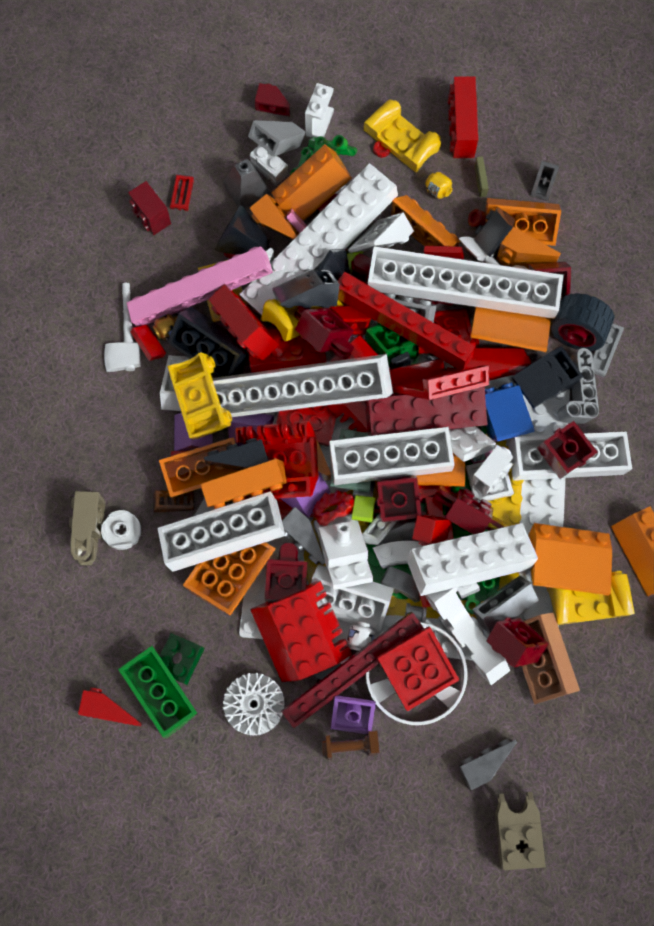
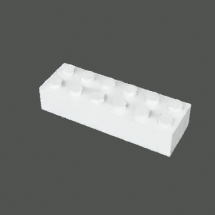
[329,427,454,485]
[508,432,632,481]
[158,491,286,572]
[407,523,538,596]

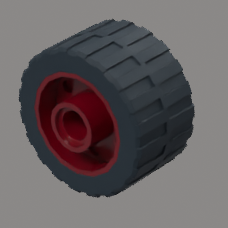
[550,293,615,351]

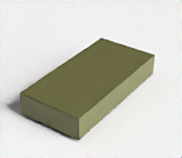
[474,157,489,197]

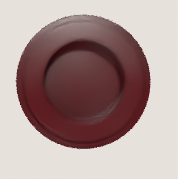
[468,209,486,228]

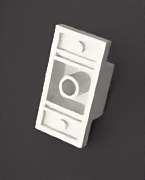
[314,514,373,590]

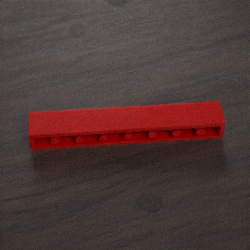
[338,272,475,370]

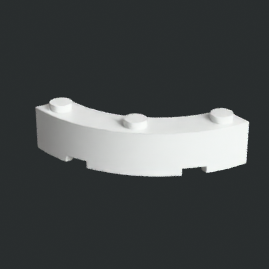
[373,541,480,599]
[425,588,510,685]

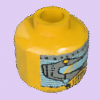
[425,172,453,199]

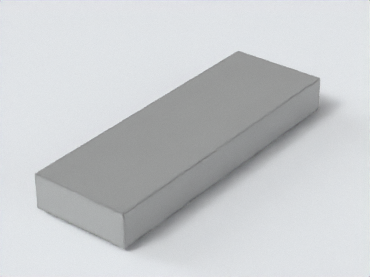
[593,324,624,377]

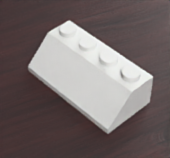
[311,564,394,633]

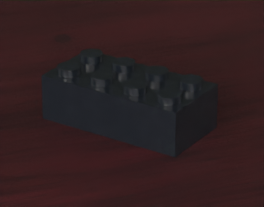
[168,306,249,377]

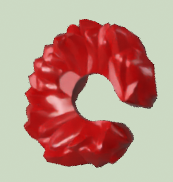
[312,490,355,527]

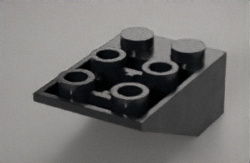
[272,270,340,308]
[512,346,584,409]
[204,438,268,471]

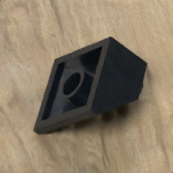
[317,249,351,281]

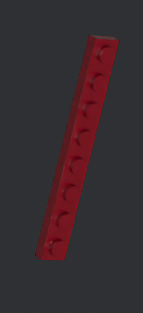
[281,612,424,728]

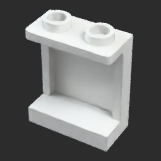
[305,83,334,138]

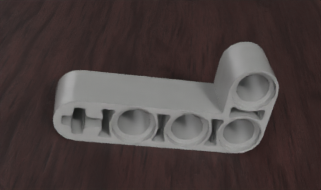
[557,348,599,424]

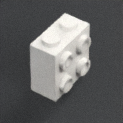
[470,445,513,497]

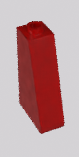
[454,348,531,381]

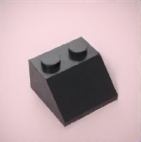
[474,206,515,257]

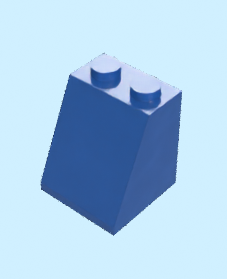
[485,382,535,442]

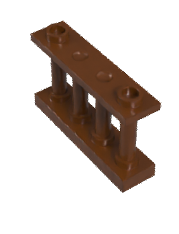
[322,731,380,760]

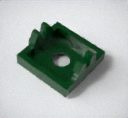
[160,633,205,685]

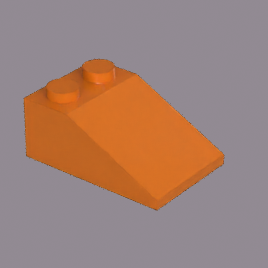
[250,194,300,240]
[496,227,561,270]

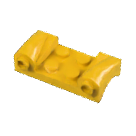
[364,99,441,173]
[261,299,344,342]
[167,352,232,440]
[546,571,635,625]

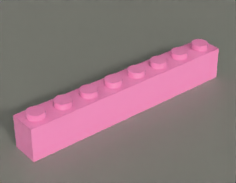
[127,246,273,326]

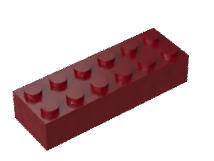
[365,386,487,436]

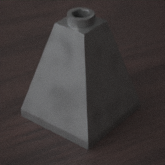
[223,159,271,209]

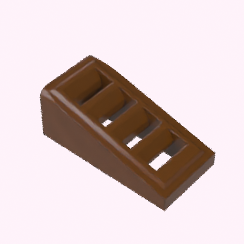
[153,490,194,512]

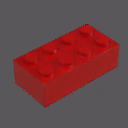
[448,76,478,158]
[208,284,279,360]

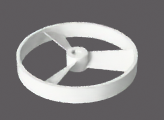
[366,622,467,725]

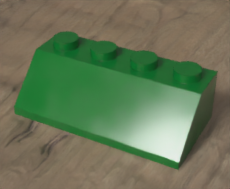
[118,646,197,738]

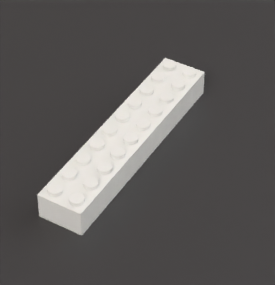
[240,163,398,326]
[368,247,563,319]
[212,354,393,417]

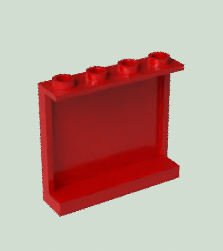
[389,358,489,400]

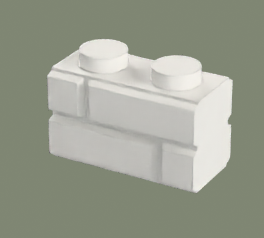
[250,145,288,186]

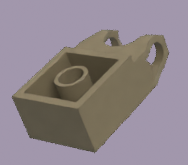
[69,491,106,566]
[495,792,546,870]

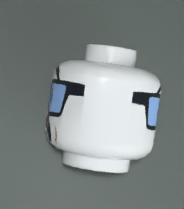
[347,622,375,651]

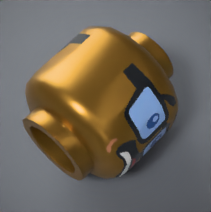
[152,314,177,341]

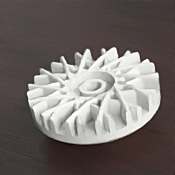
[223,673,284,736]

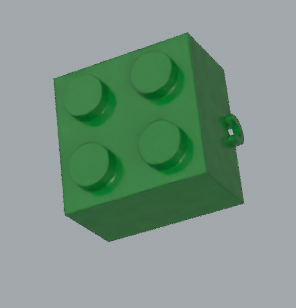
[365,323,417,367]

